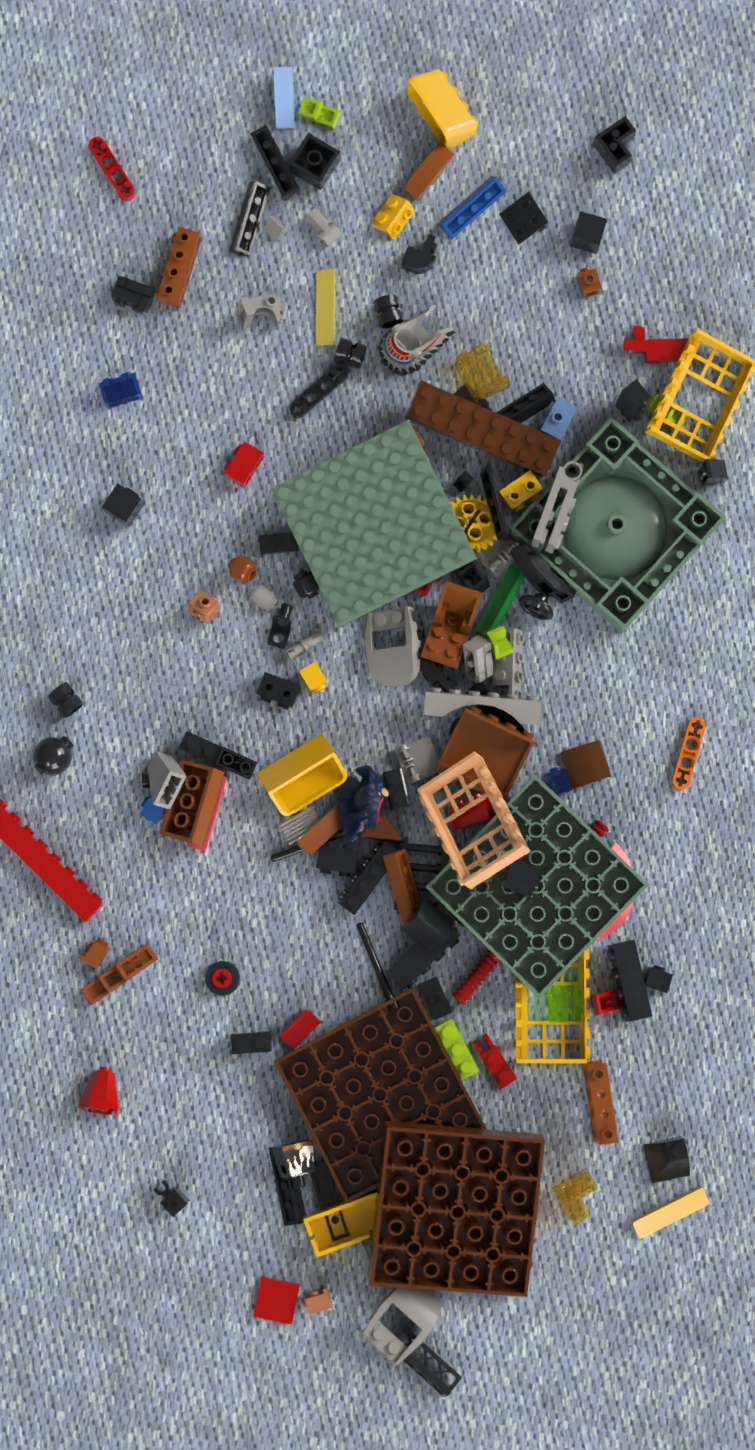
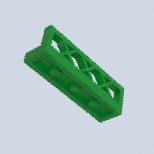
[474,564,525,638]

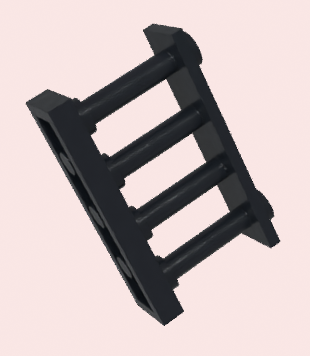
[394,837,449,914]

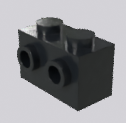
[257,672,301,710]

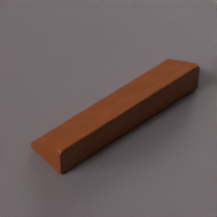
[383,848,421,926]

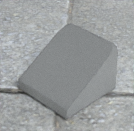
[264,215,286,242]

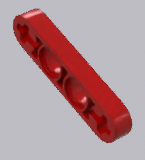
[89,137,135,201]

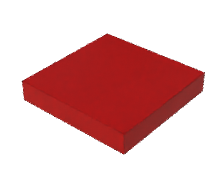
[253,1276,300,1325]

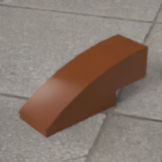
[403,143,455,200]

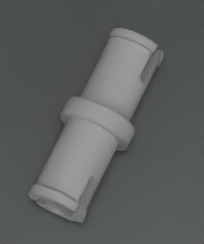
[285,631,324,660]

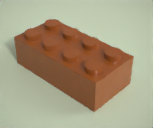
[159,760,224,846]

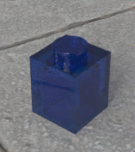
[546,766,573,796]

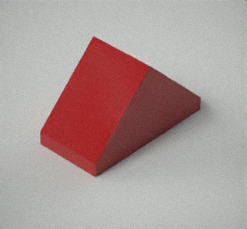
[590,990,621,1015]

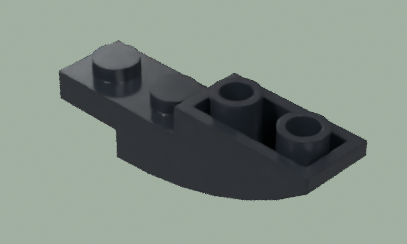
[510,542,576,604]
[416,628,456,692]
[178,731,258,780]

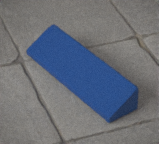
[437,176,506,240]

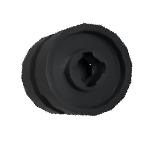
[373,294,403,329]
[334,338,367,369]
[48,682,84,718]

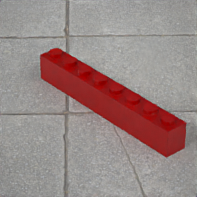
[0,798,104,922]

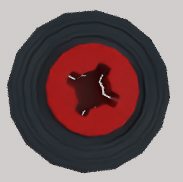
[205,961,240,996]

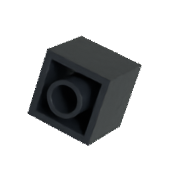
[570,211,607,254]
[102,483,144,527]
[502,860,542,897]

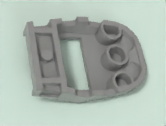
[365,606,421,687]
[361,1287,441,1366]

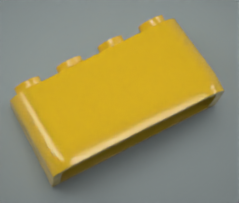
[406,69,479,150]
[256,733,347,816]

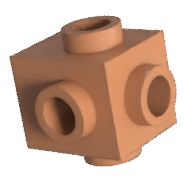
[189,590,219,624]

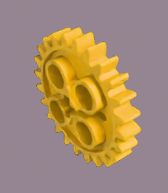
[450,494,497,553]

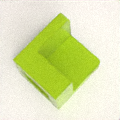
[486,626,513,660]

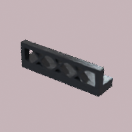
[393,1324,462,1397]

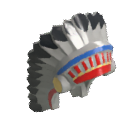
[378,304,455,376]

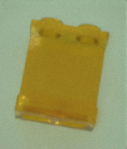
[454,343,511,403]

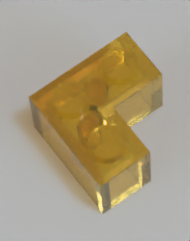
[552,1168,598,1226]

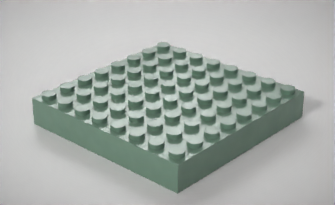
[271,419,477,627]
[426,775,649,998]

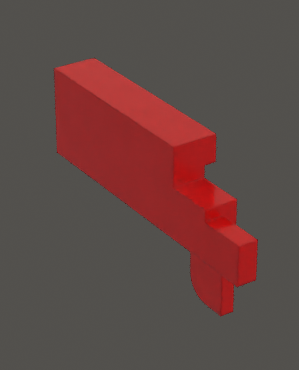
[623,326,695,363]

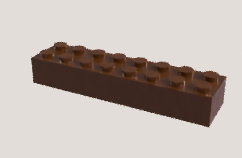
[404,380,561,477]

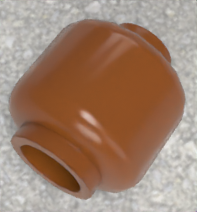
[228,555,257,583]

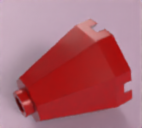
[78,1067,120,1115]

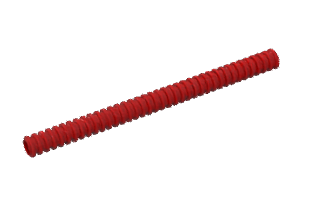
[452,820,609,1005]

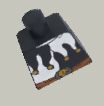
[272,1139,315,1188]

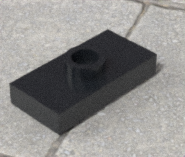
[259,532,299,555]
[419,976,452,1020]

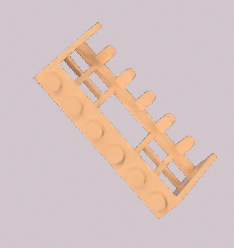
[417,751,530,890]

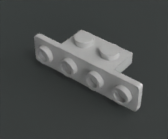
[492,628,524,698]

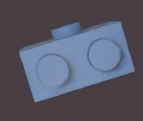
[538,397,578,441]

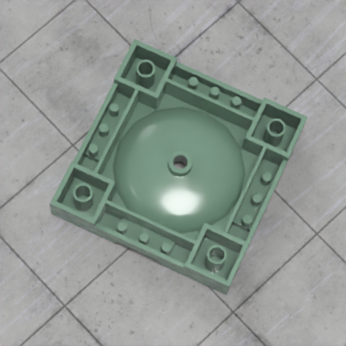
[508,417,726,634]

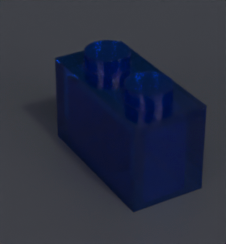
[99,372,143,409]

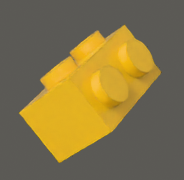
[498,470,544,513]

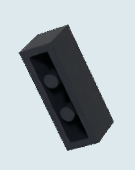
[615,379,651,423]

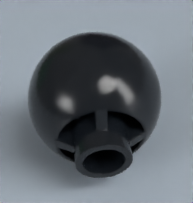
[33,736,74,776]

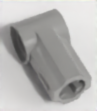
[305,208,342,247]

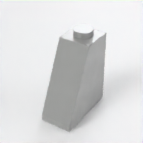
[148,751,187,809]

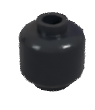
[292,570,319,599]

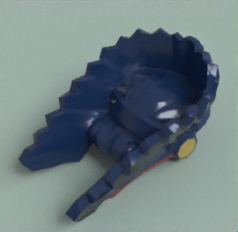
[337,765,389,843]

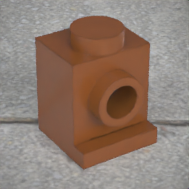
[577,267,602,298]
[79,937,110,969]

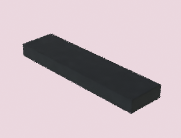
[309,1160,351,1242]

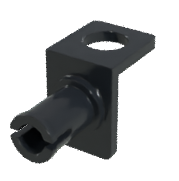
[267,603,293,649]

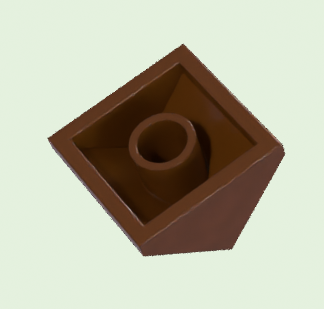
[361,815,401,842]

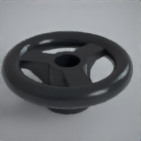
[519,593,554,620]

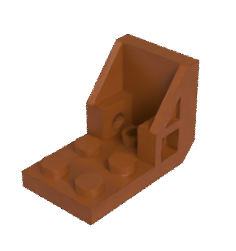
[421,581,482,669]

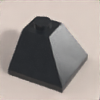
[643,1136,690,1183]

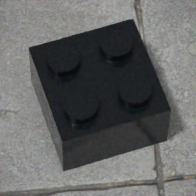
[289,132,341,190]

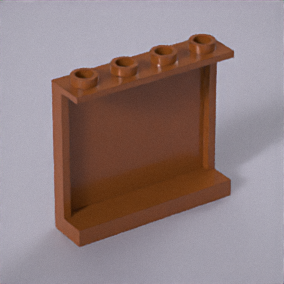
[435,705,536,803]

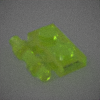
[547,982,583,1023]

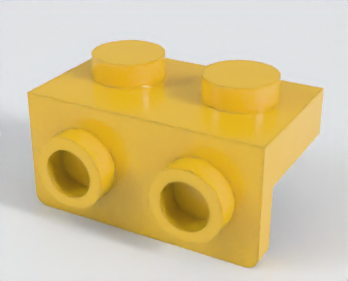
[371,194,415,240]

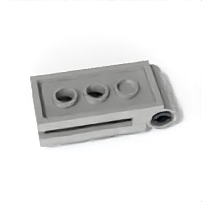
[531,461,582,553]

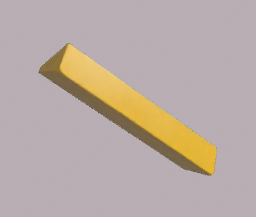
[631,1186,710,1239]

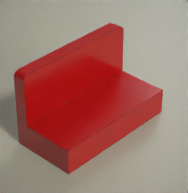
[279,1009,321,1050]

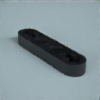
[289,364,349,419]

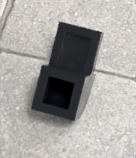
[401,234,438,274]

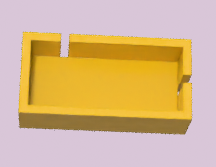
[303,1189,377,1258]

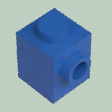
[140,795,166,824]

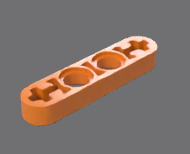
[672,717,706,790]

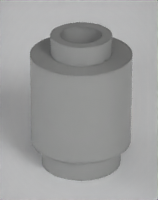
[249,584,278,612]

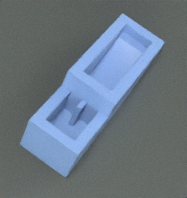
[273,67,295,130]

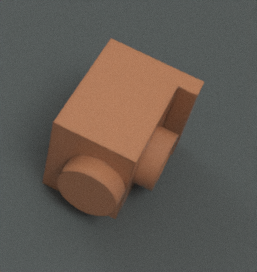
[301,1285,333,1315]

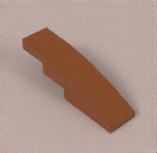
[296,805,342,857]
[80,944,158,1006]

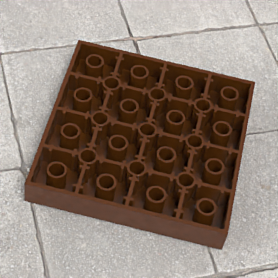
[274,987,487,1204]
[367,1121,545,1297]

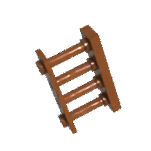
[582,1060,619,1146]

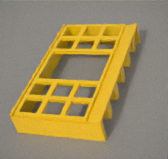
[644,329,755,463]
[515,949,591,1063]

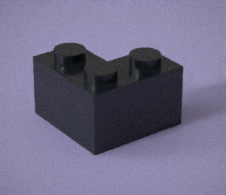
[593,116,636,174]

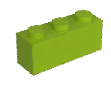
[434,1018,480,1081]

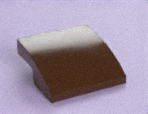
[561,740,612,789]

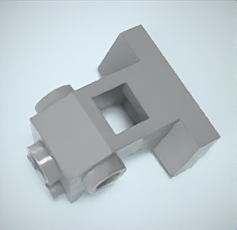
[236,293,283,329]

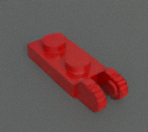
[473,1033,517,1089]

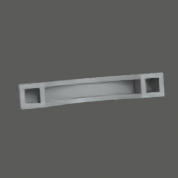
[423,687,542,725]

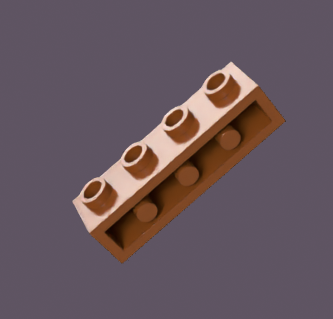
[156,227,201,308]

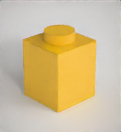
[299,662,328,693]

